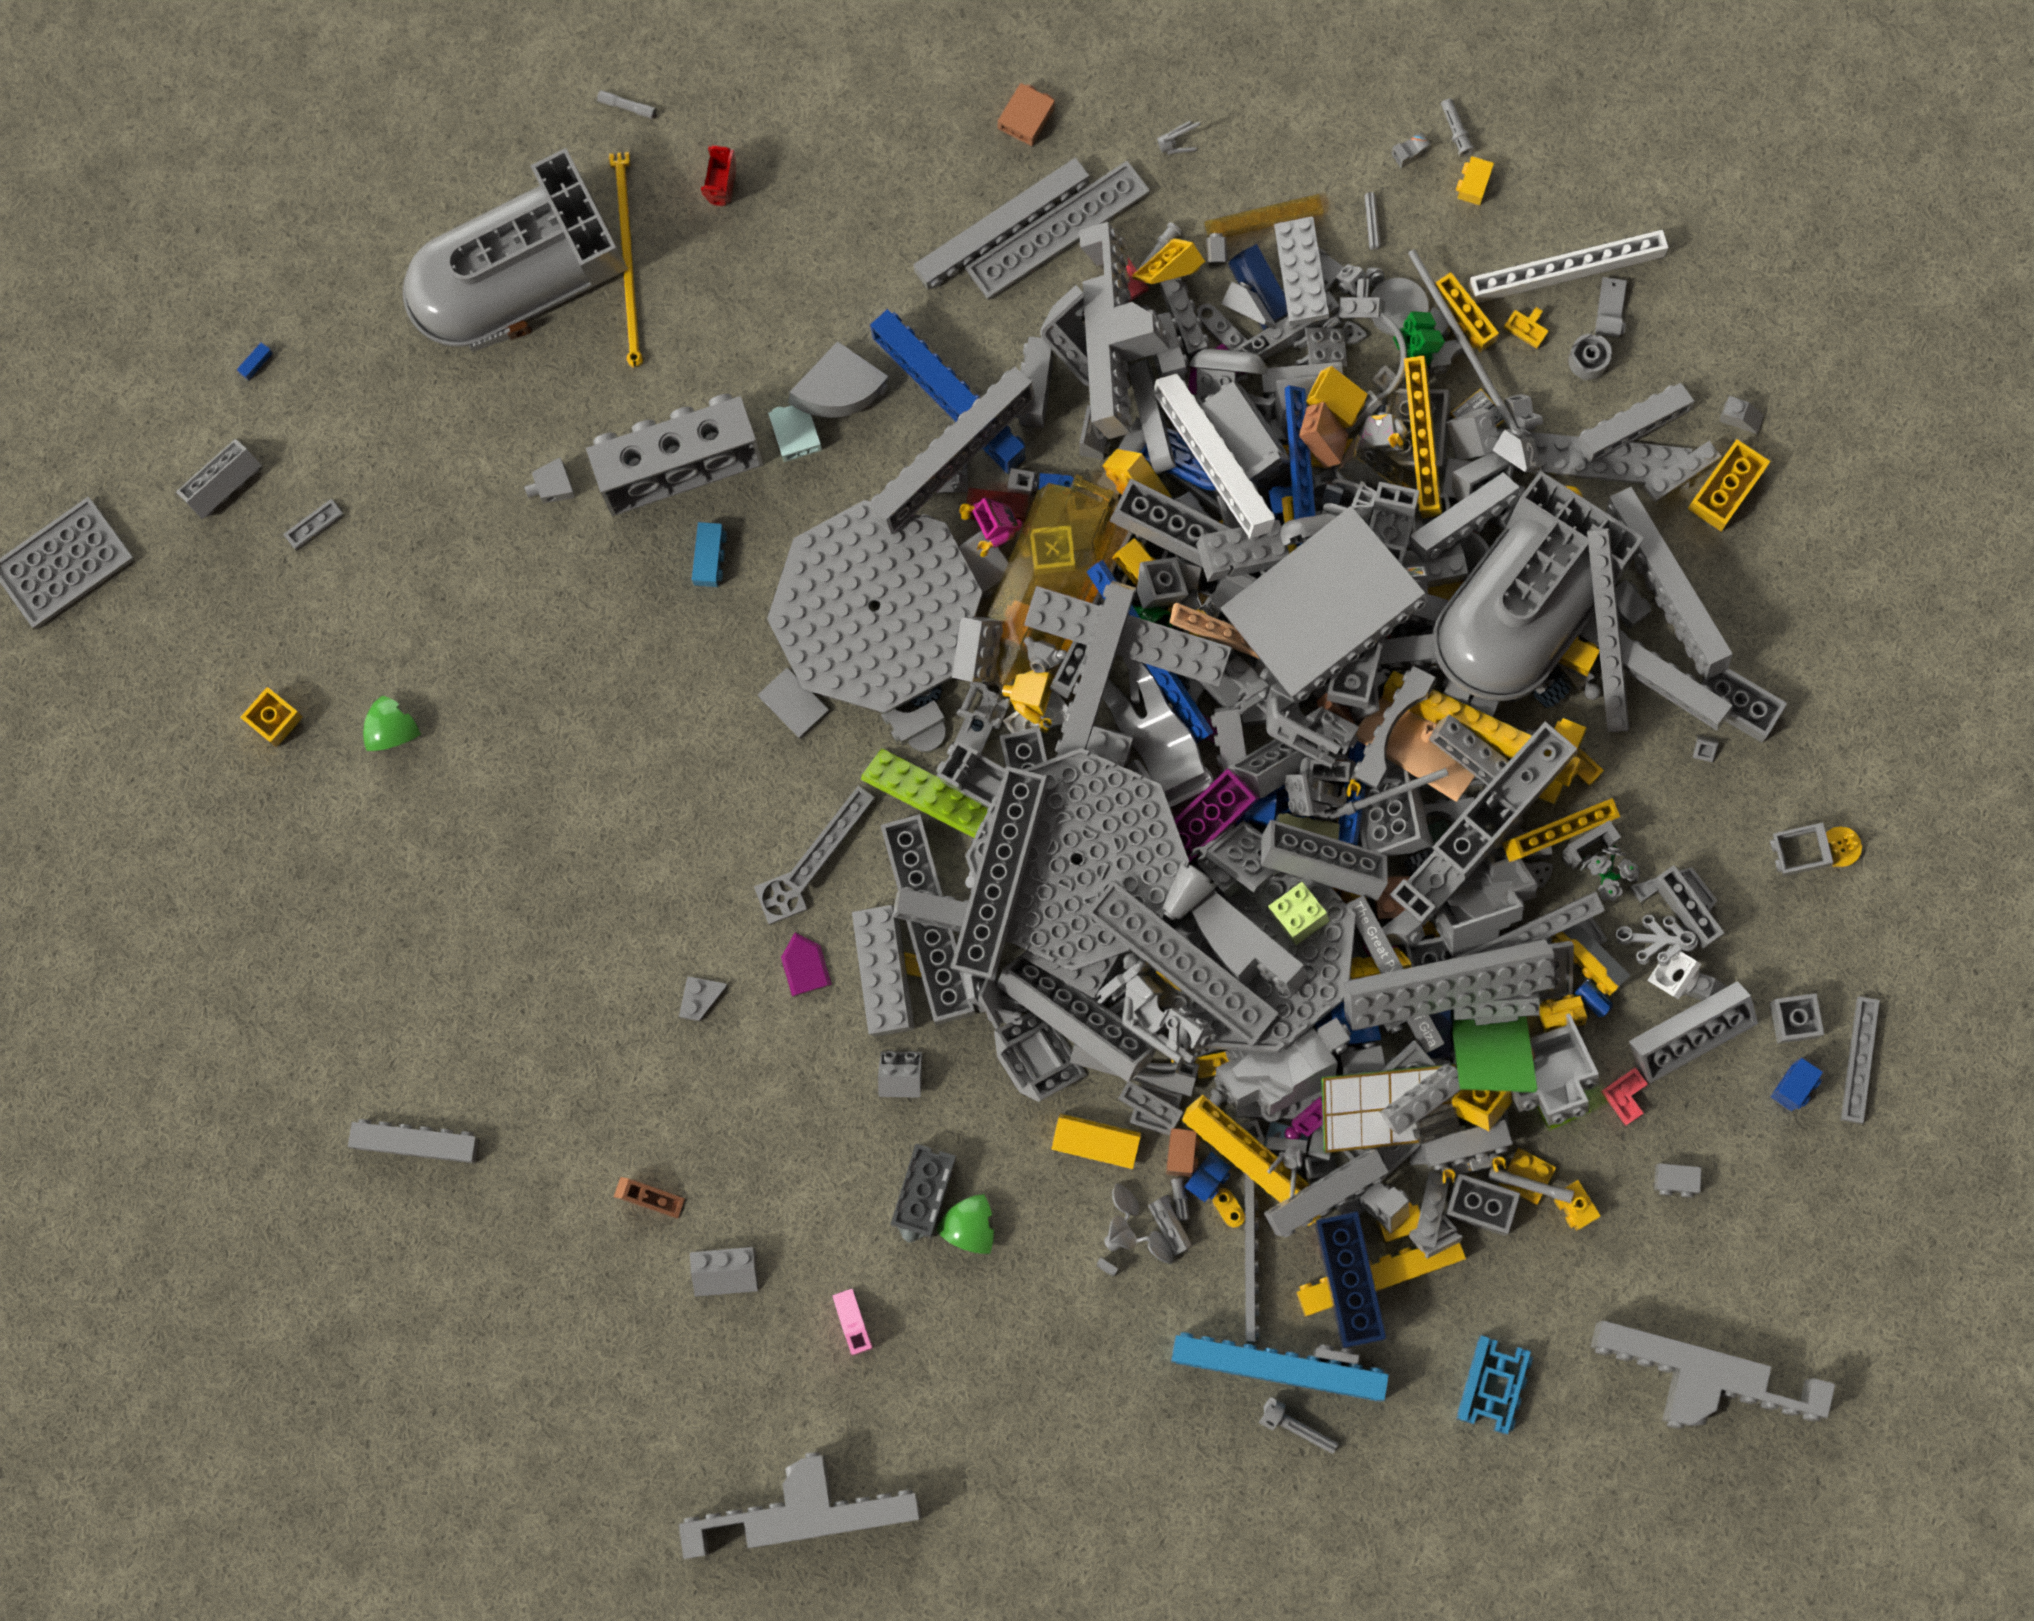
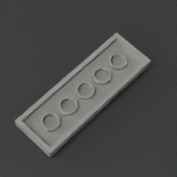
[1274,216,1330,326]

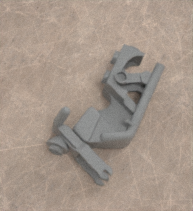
[1234,666,1359,768]
[1095,952,1214,1064]

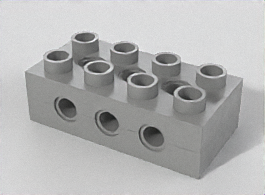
[586,394,764,516]

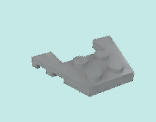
[1629,867,1717,946]

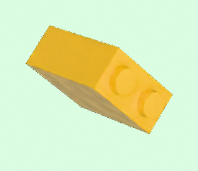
[1306,366,1368,429]

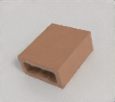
[998,83,1055,146]
[1299,402,1349,468]

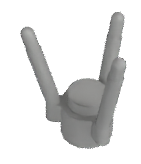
[1157,121,1201,155]
[1267,1147,1302,1198]

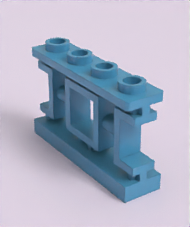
[1456,1336,1533,1435]

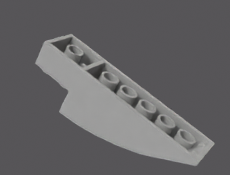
[1191,890,1309,997]

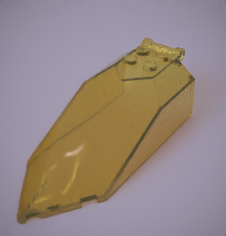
[986,474,1118,686]

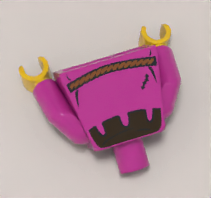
[959,498,1022,557]

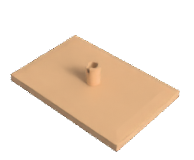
[1356,695,1476,802]

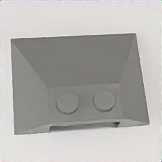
[994,1012,1087,1102]

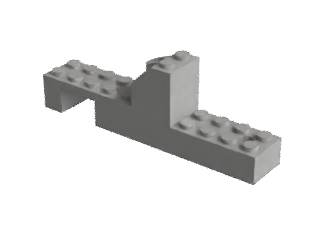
[1079,222,1171,439]
[1327,482,1420,710]
[1390,722,1578,926]
[1590,1320,1835,1429]
[679,1452,921,1559]

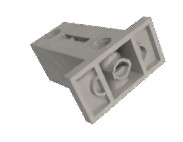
[1200,382,1291,491]

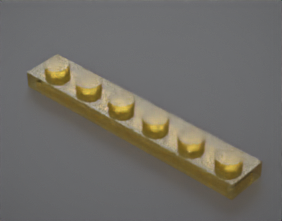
[1204,194,1324,238]

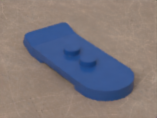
[1140,427,1217,490]

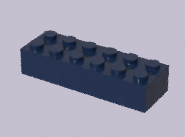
[1314,1212,1386,1348]

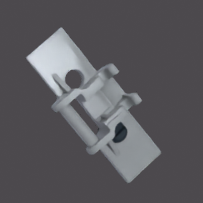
[954,662,1018,754]

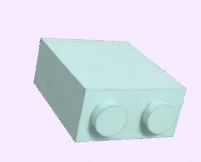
[768,405,822,462]

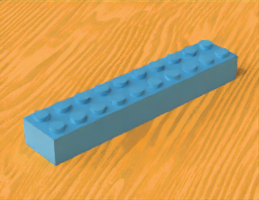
[1171,1332,1388,1402]

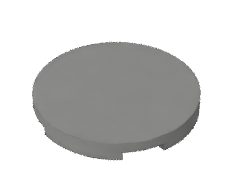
[1370,278,1429,336]

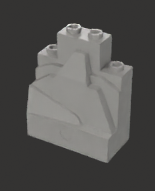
[1431,853,1538,956]
[1511,1013,1599,1126]
[1214,1027,1337,1116]

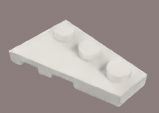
[1003,691,1070,733]

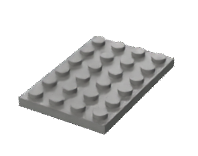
[0,496,135,630]

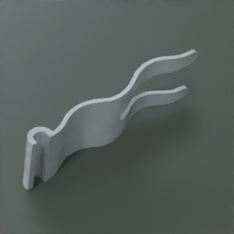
[1103,656,1214,808]

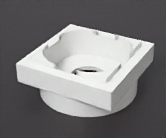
[1647,946,1702,1000]

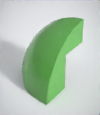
[363,696,421,751]
[936,1194,994,1254]

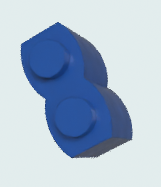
[1185,1152,1231,1202]

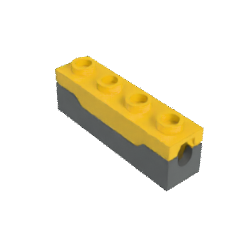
[1550,924,1630,996]

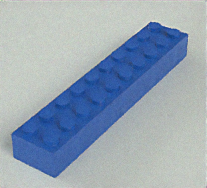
[870,309,1026,475]

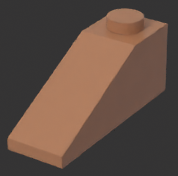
[614,1177,685,1219]

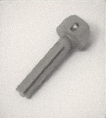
[1259,1397,1338,1453]

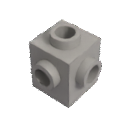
[1335,264,1371,297]

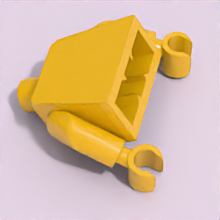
[1002,670,1056,733]

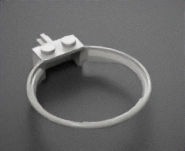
[1321,278,1407,401]

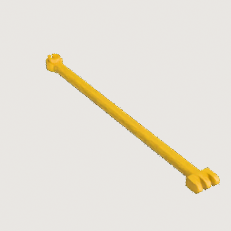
[609,152,643,367]

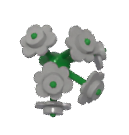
[1580,845,1640,901]

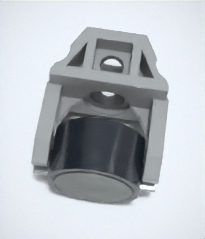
[1320,479,1376,524]

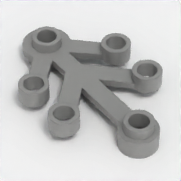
[1616,915,1698,966]

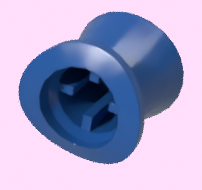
[1235,791,1276,828]

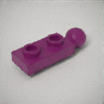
[1284,1096,1323,1140]

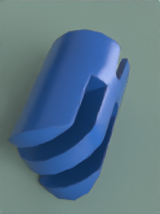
[1575,980,1613,1017]

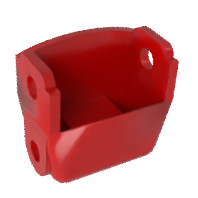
[701,145,736,206]

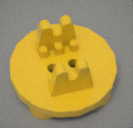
[1826,826,1862,867]

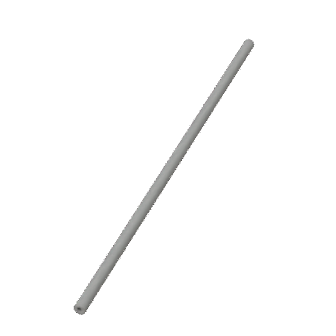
[1408,249,1544,476]

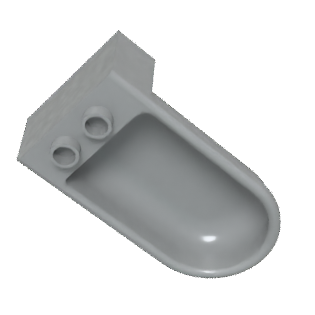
[403,148,628,347]
[1432,471,1644,701]

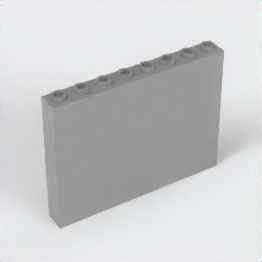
[1220,506,1429,704]

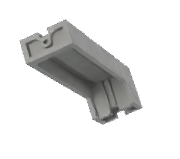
[936,740,1005,808]

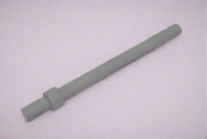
[1329,768,1449,820]

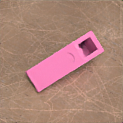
[833,1289,873,1356]

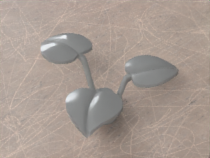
[1104,1184,1173,1264]

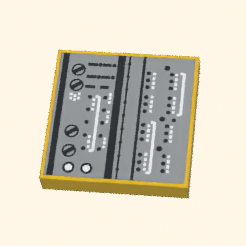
[1450,389,1504,428]

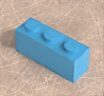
[692,522,727,587]

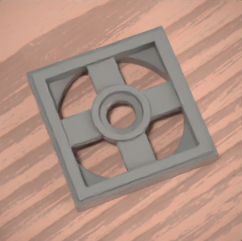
[754,872,807,925]

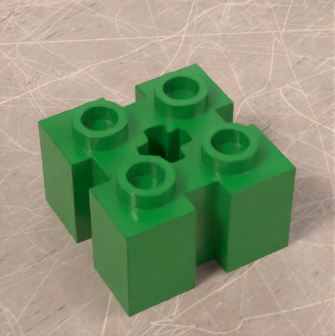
[1393,311,1445,368]

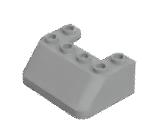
[1040,285,1089,386]

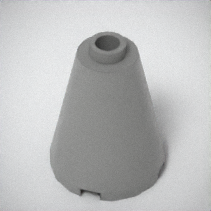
[1163,860,1218,920]

